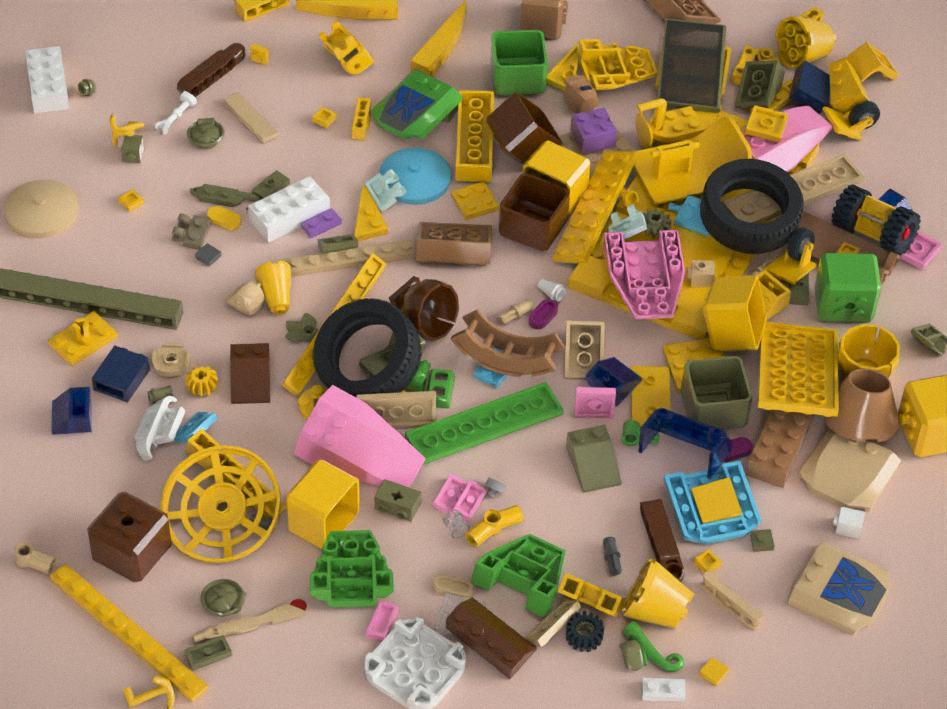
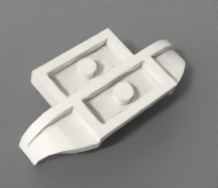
[134,396,185,461]

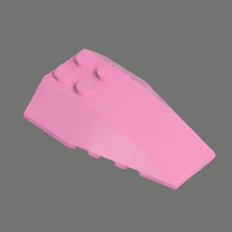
[294,385,426,488]

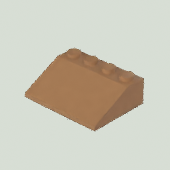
[644,0,721,35]
[416,222,492,266]

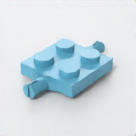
[668,195,709,237]

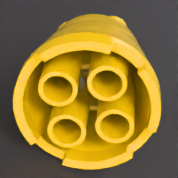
[775,16,837,68]
[622,558,694,629]

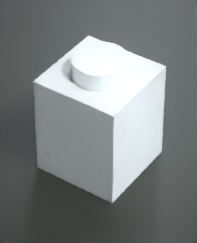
[833,507,865,539]

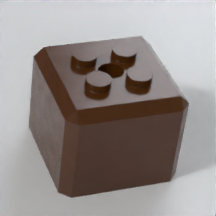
[486,91,563,165]
[499,173,570,252]
[87,492,172,582]

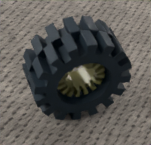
[566,611,604,652]

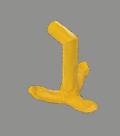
[109,114,144,147]
[123,676,175,709]

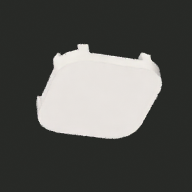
[365,617,466,709]

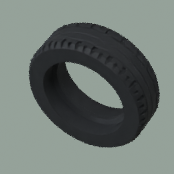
[700,159,804,254]
[313,298,421,398]

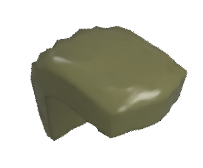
[619,640,644,671]

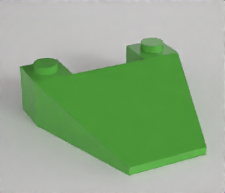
[471,534,565,617]

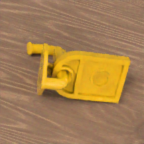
[635,99,706,148]

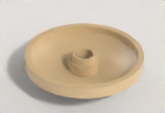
[4,180,79,238]

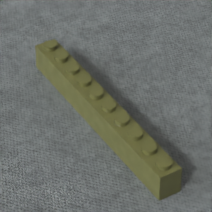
[0,268,183,330]

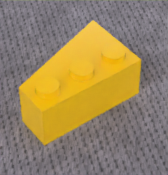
[829,58,870,114]

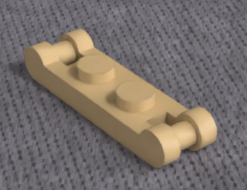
[702,571,763,630]

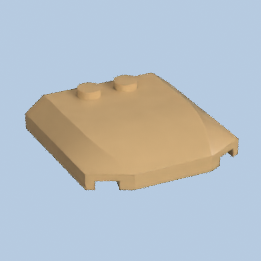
[798,428,901,512]

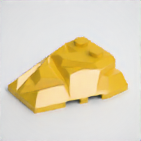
[579,39,658,90]

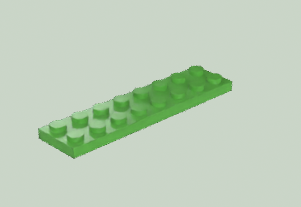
[405,382,563,465]

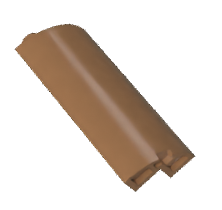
[787,211,900,285]

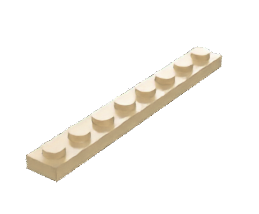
[267,239,416,277]

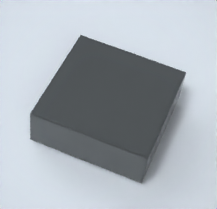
[195,243,222,266]

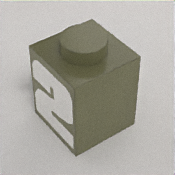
[121,135,144,163]

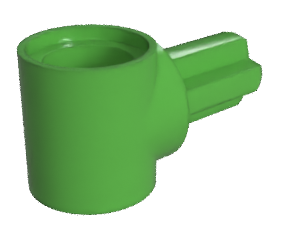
[405,360,431,392]
[622,420,660,446]

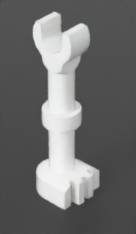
[155,91,197,135]

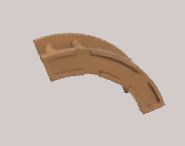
[451,309,566,377]

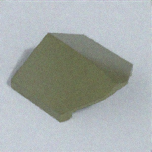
[910,323,947,356]

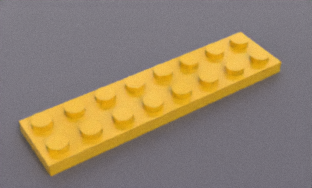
[552,151,638,263]

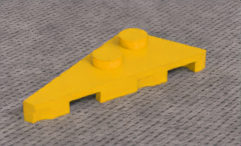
[546,43,580,92]
[354,185,388,242]

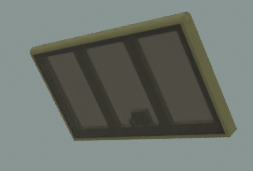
[657,18,727,113]

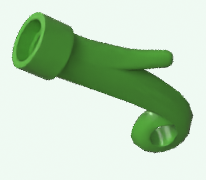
[623,621,684,672]

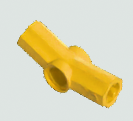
[465,505,524,547]

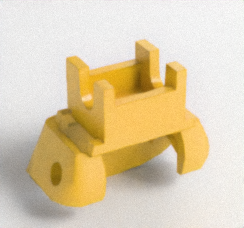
[318,20,375,75]

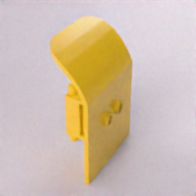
[633,117,752,205]

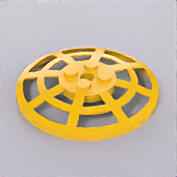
[160,445,281,564]

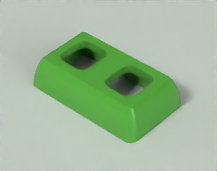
[427,368,455,409]

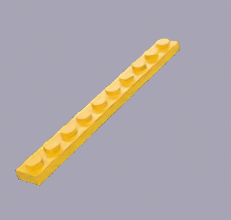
[281,253,387,397]
[50,563,208,703]

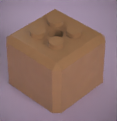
[520,0,568,39]

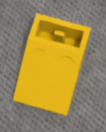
[757,270,791,320]

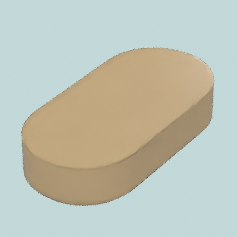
[433,574,473,601]

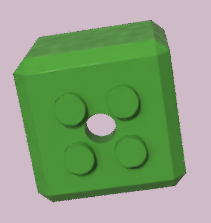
[490,30,548,95]
[814,253,881,322]

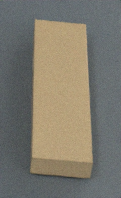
[223,92,278,143]

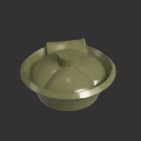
[187,118,224,149]
[200,579,246,616]

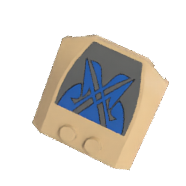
[788,541,890,635]

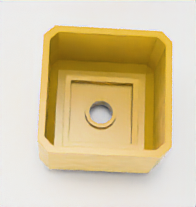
[523,140,590,218]
[703,275,767,351]
[898,374,947,457]
[286,460,360,549]

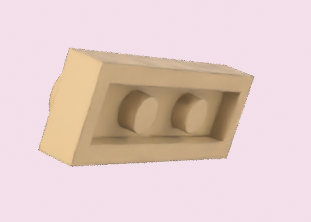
[525,599,581,647]

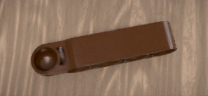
[177,43,246,97]
[640,499,684,582]

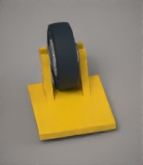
[822,101,880,140]
[764,228,816,285]

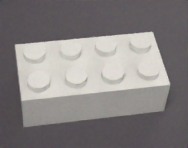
[25,46,69,114]
[248,176,330,243]

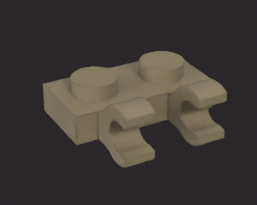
[172,213,211,250]

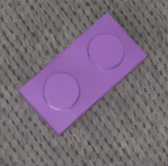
[301,208,342,238]

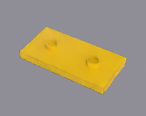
[630,366,671,432]

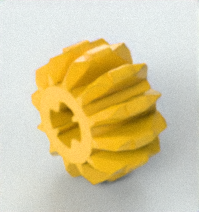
[185,365,218,398]

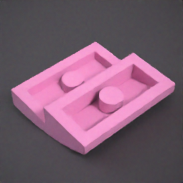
[432,473,487,521]

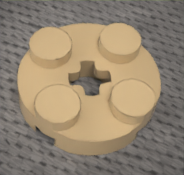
[152,342,191,377]

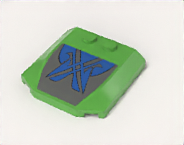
[371,69,463,140]

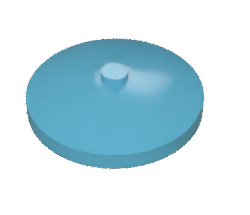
[379,148,451,205]

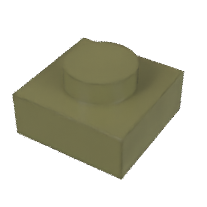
[750,529,775,552]

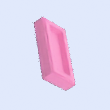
[365,600,399,642]

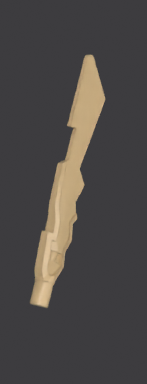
[193,603,306,643]

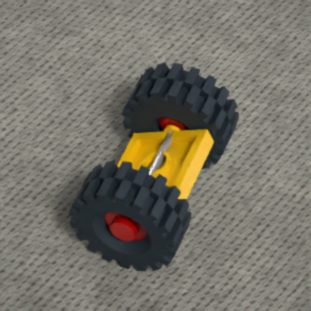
[831,184,921,256]

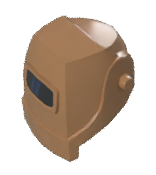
[564,75,598,114]

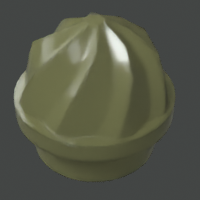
[78,79,96,96]

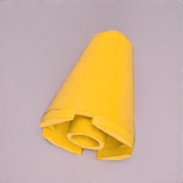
[254,261,291,315]

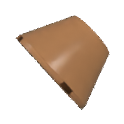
[822,369,900,442]

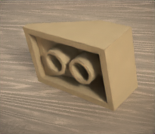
[565,321,605,379]

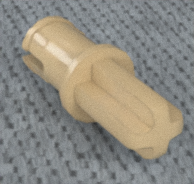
[498,299,533,325]

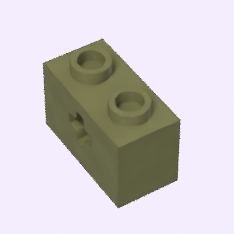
[374,479,421,522]

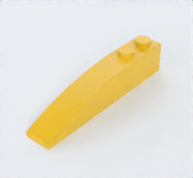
[296,0,398,20]
[410,1,467,77]
[185,428,287,519]

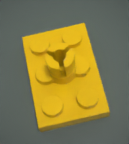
[48,311,118,366]

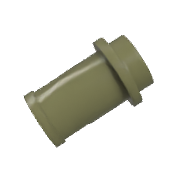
[147,385,174,403]

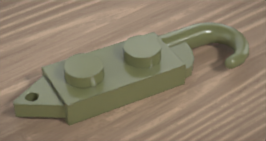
[190,184,260,210]

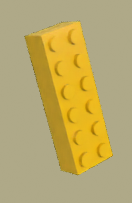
[455,90,494,182]

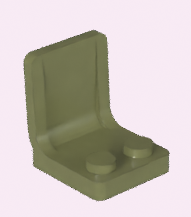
[359,332,426,377]

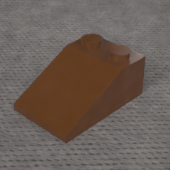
[230,343,270,404]

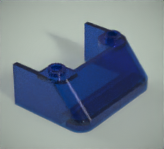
[638,408,733,479]

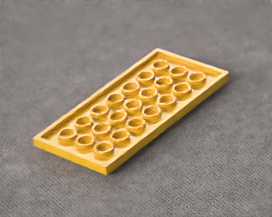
[758,322,839,417]

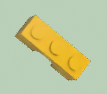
[557,573,626,618]

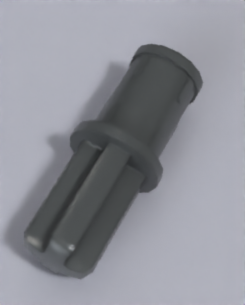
[603,536,622,576]

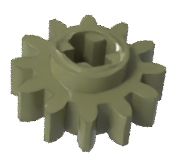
[643,208,672,238]

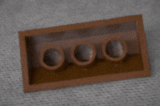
[445,597,537,679]

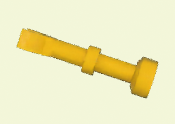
[619,187,639,207]

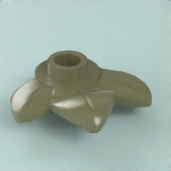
[285,313,318,342]

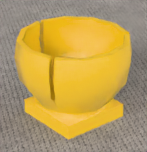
[838,324,900,378]

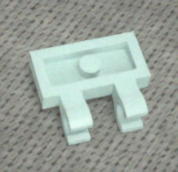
[365,169,407,212]
[608,204,647,240]

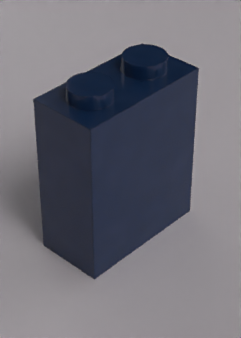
[789,60,830,114]
[92,345,150,403]

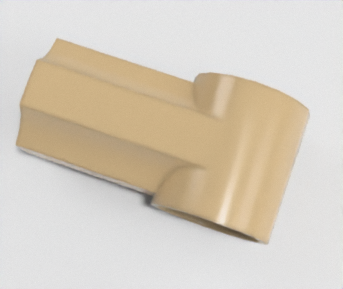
[14,541,56,574]

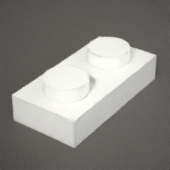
[642,678,686,702]

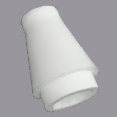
[538,279,566,301]

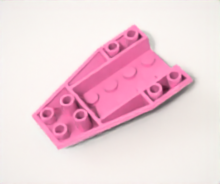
[740,106,833,172]

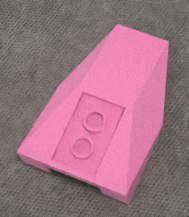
[603,230,685,319]

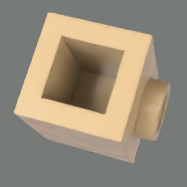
[687,260,715,287]

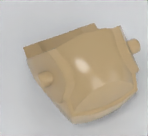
[223,280,265,316]

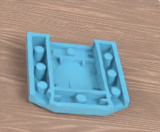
[663,460,761,545]

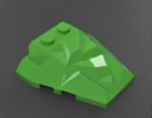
[310,530,394,608]

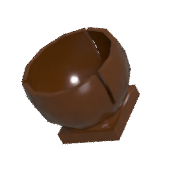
[389,276,459,341]

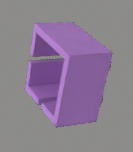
[570,107,617,154]

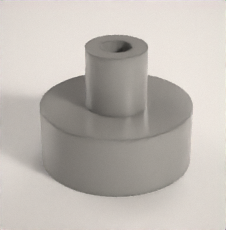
[485,477,506,498]

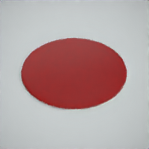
[290,599,307,611]

